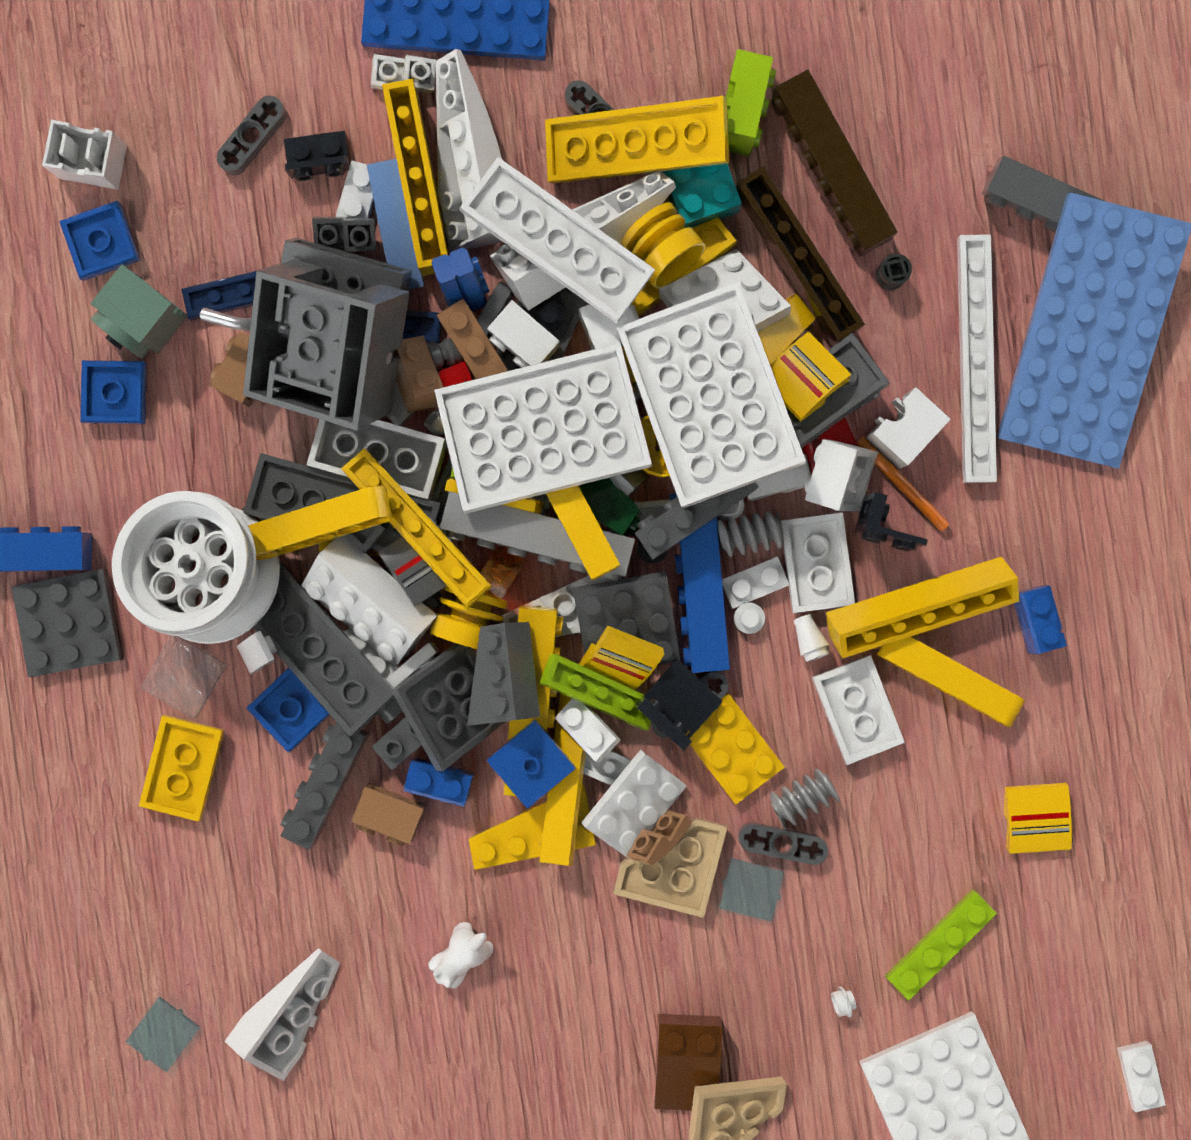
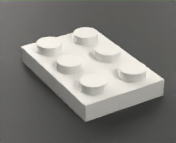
[781,513,855,613]
[811,655,905,765]
[581,749,687,858]

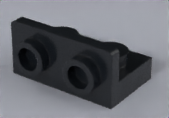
[284,130,351,181]

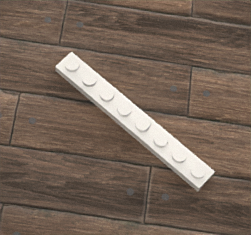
[957,234,997,483]

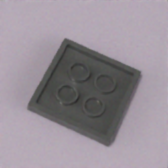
[11,569,123,678]
[573,571,680,665]
[391,643,506,771]

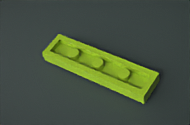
[539,654,652,730]
[885,889,997,1001]

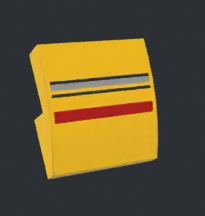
[770,331,851,422]
[579,625,665,690]
[1004,783,1072,854]

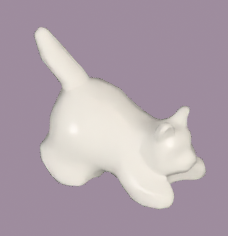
[428,922,494,988]

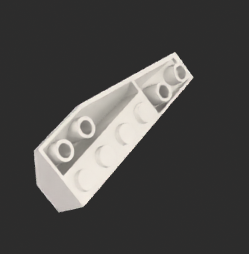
[436,49,502,251]
[490,171,676,311]

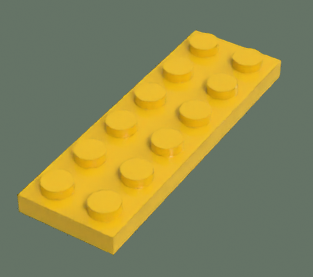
[545,96,729,184]

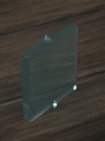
[719,858,784,922]
[126,997,200,1072]

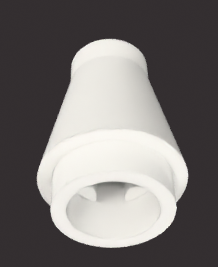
[793,614,830,662]

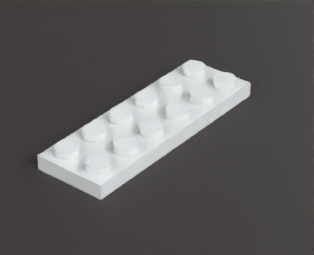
[460,157,655,324]

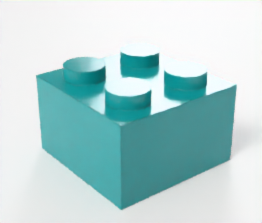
[661,164,742,229]

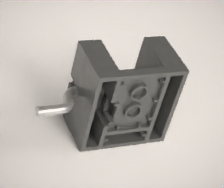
[200,260,409,431]

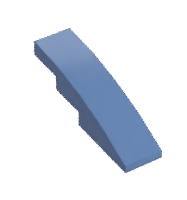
[367,158,424,289]

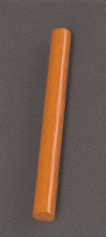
[857,435,950,532]

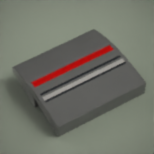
[378,518,447,606]

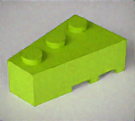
[726,49,777,156]

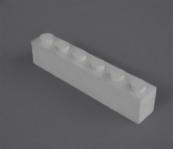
[440,491,635,581]

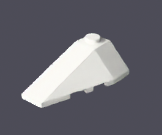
[224,948,340,1081]

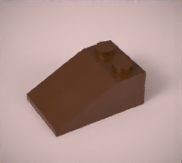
[654,1014,722,1111]

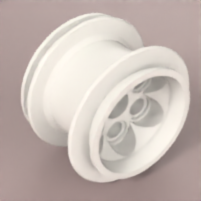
[112,491,280,644]

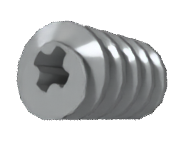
[717,510,783,557]
[770,769,841,830]

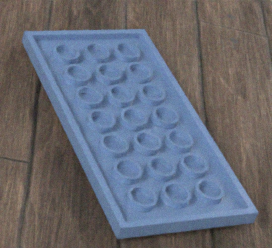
[996,193,1191,469]

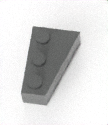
[467,622,540,726]

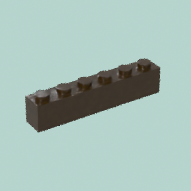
[771,69,898,257]
[736,166,865,347]

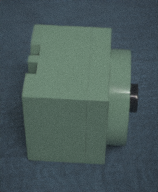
[90,264,187,359]

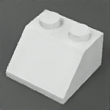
[805,439,878,511]

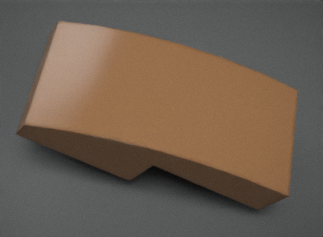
[627,810,692,865]

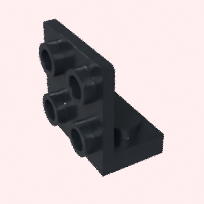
[854,492,928,552]
[635,660,722,751]

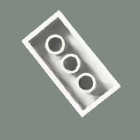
[306,419,447,500]
[301,536,437,667]

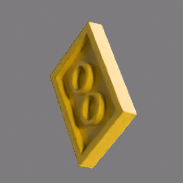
[690,692,785,805]
[139,715,225,822]

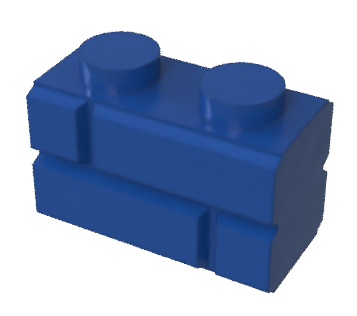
[431,247,490,312]
[1014,585,1067,654]
[403,757,475,807]

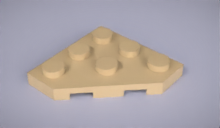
[613,818,727,918]
[688,1076,787,1140]

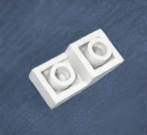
[370,54,437,92]
[748,454,811,501]
[237,631,277,675]

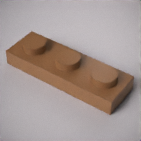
[436,299,508,379]

